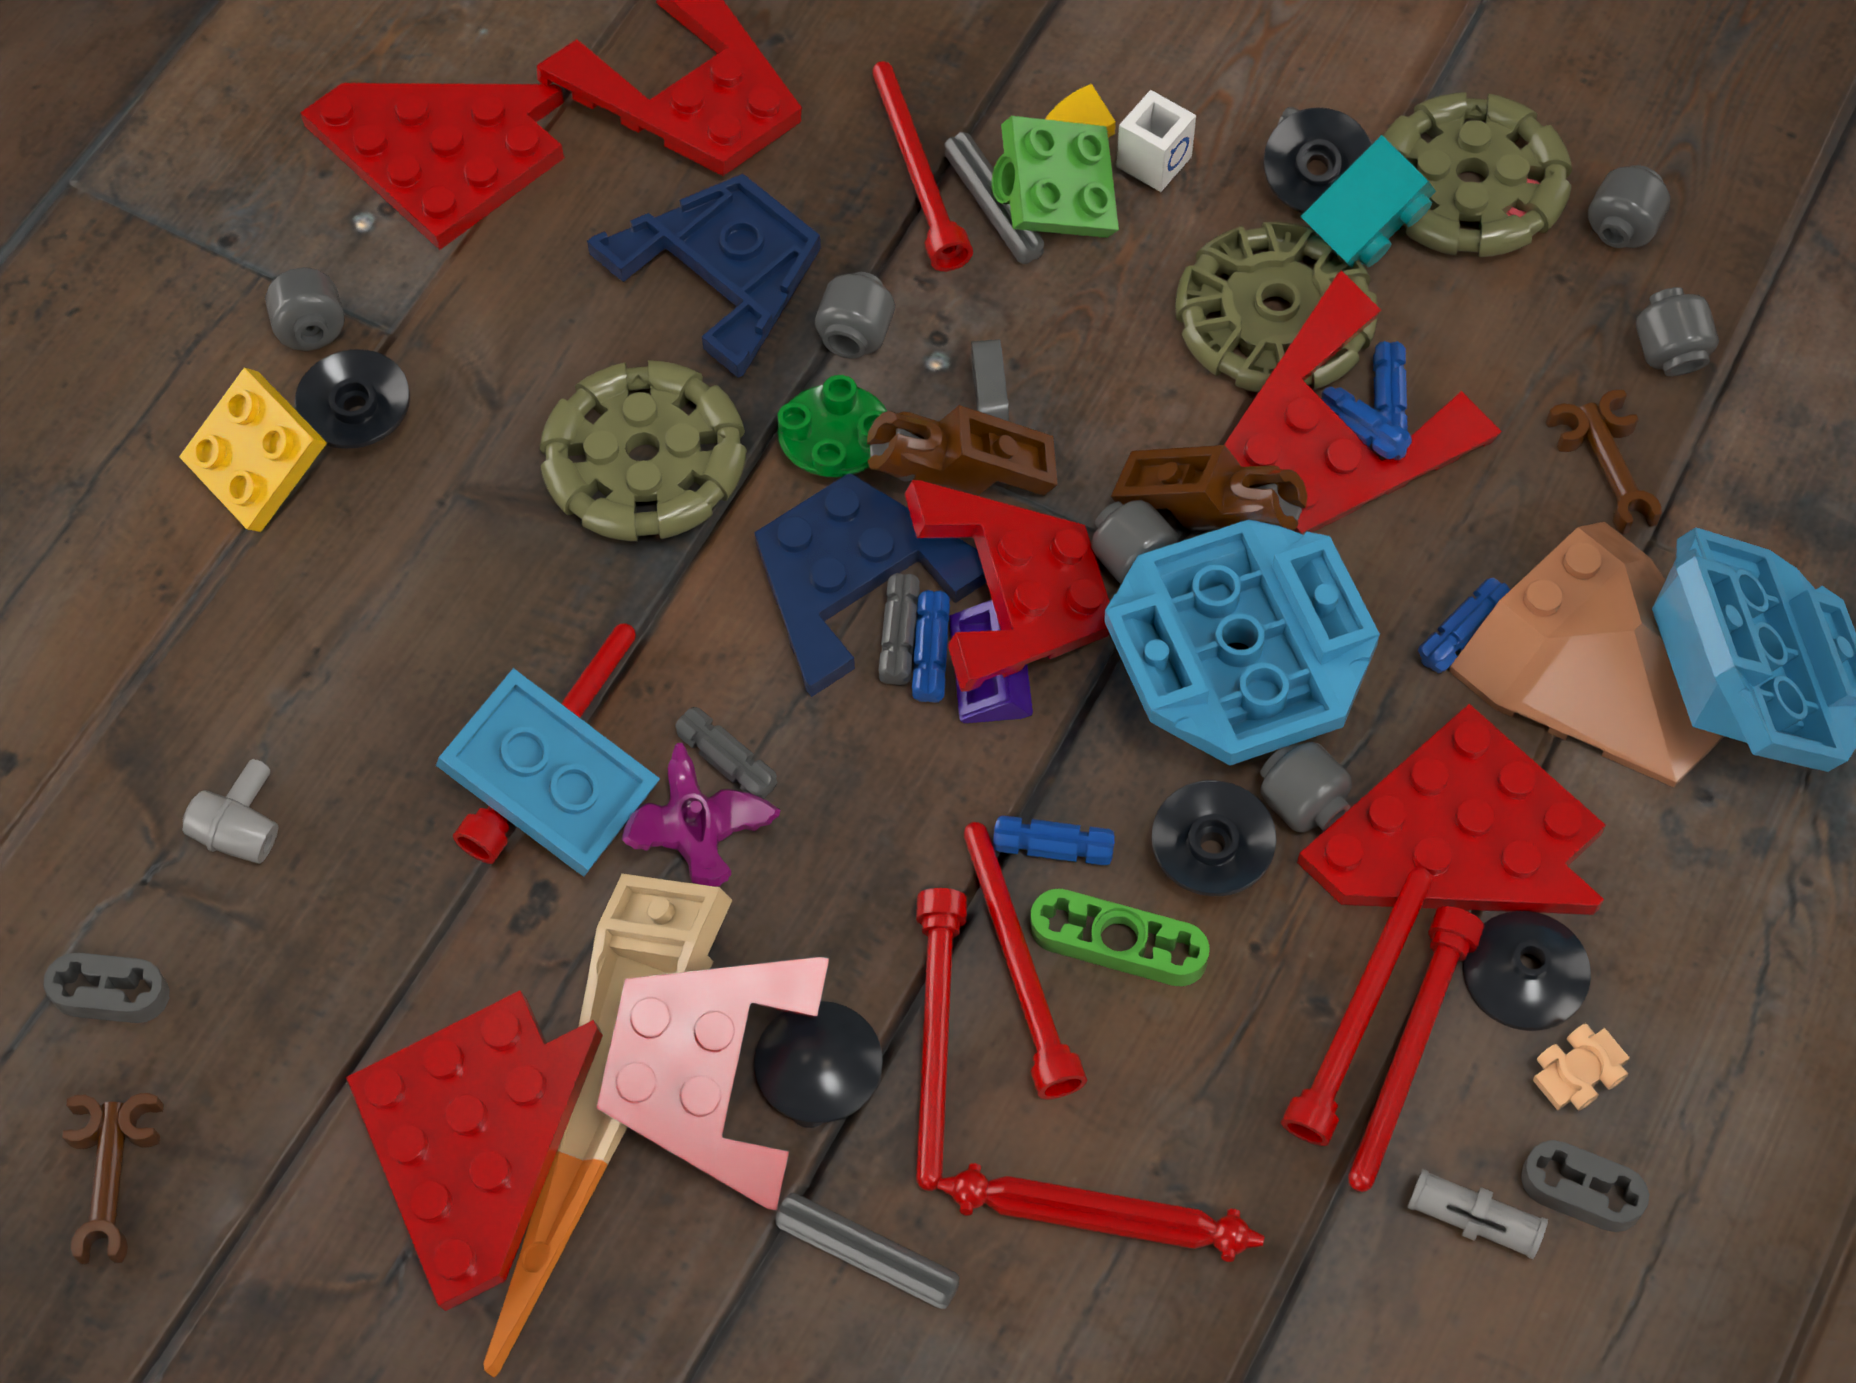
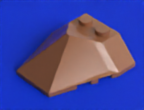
[1449,522,1725,787]

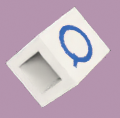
[1116,90,1196,192]

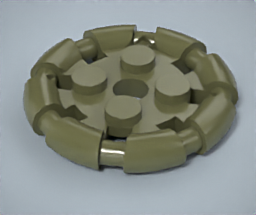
[1383,92,1572,257]
[1175,222,1378,393]
[540,360,747,541]

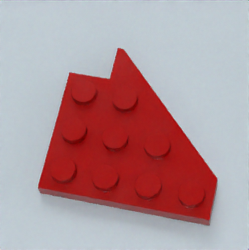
[1297,704,1606,915]
[346,990,603,1311]

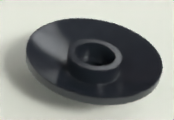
[1264,107,1372,213]
[295,349,410,449]
[1152,780,1276,896]
[1463,911,1591,1031]

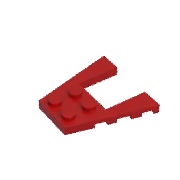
[537,0,802,176]
[1224,270,1502,535]

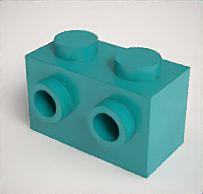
[1301,135,1436,268]

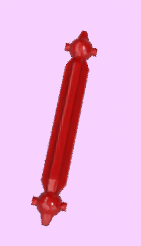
[938,1163,1265,1262]

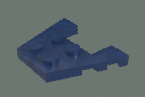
[587,174,821,378]
[754,473,987,697]

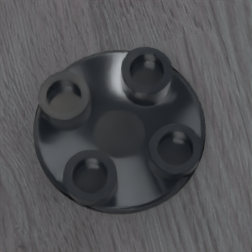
[754,1001,883,1128]

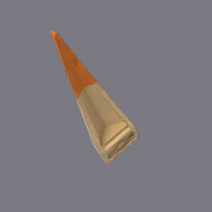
[483,874,732,1378]

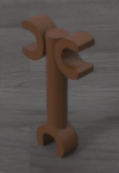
[1546,389,1662,535]
[62,1093,164,1264]

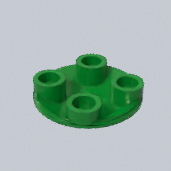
[778,375,887,477]

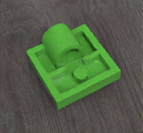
[992,116,1119,238]

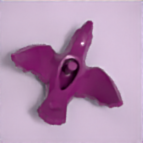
[622,743,781,887]

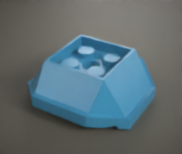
[1104,519,1380,766]
[1652,527,1856,772]

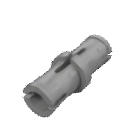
[1407,1168,1548,1259]

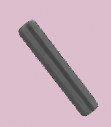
[945,132,1044,264]
[775,1193,959,1309]

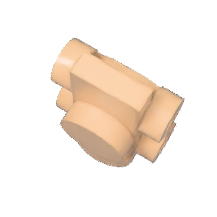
[1533,1023,1630,1111]

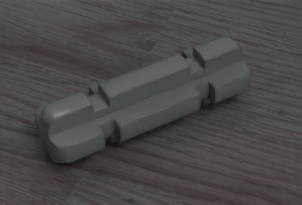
[878,573,920,685]
[675,707,778,799]

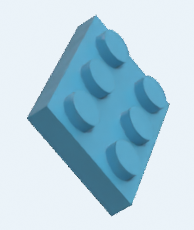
[436,668,660,877]

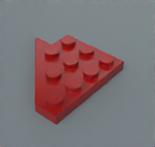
[300,83,564,250]

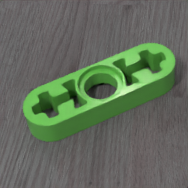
[1030,889,1209,986]

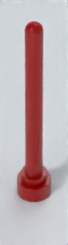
[872,61,973,272]
[453,623,636,864]
[964,822,1087,1099]
[1281,867,1432,1146]
[916,888,967,1191]
[1348,906,1485,1192]

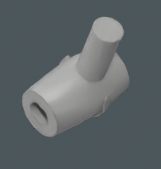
[183,759,279,864]

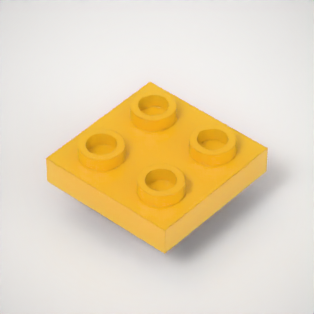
[179,368,327,532]

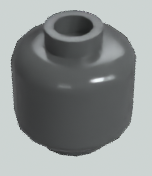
[1588,165,1670,248]
[265,267,345,351]
[815,272,896,359]
[1635,287,1719,376]
[1091,500,1178,584]
[1260,742,1352,832]

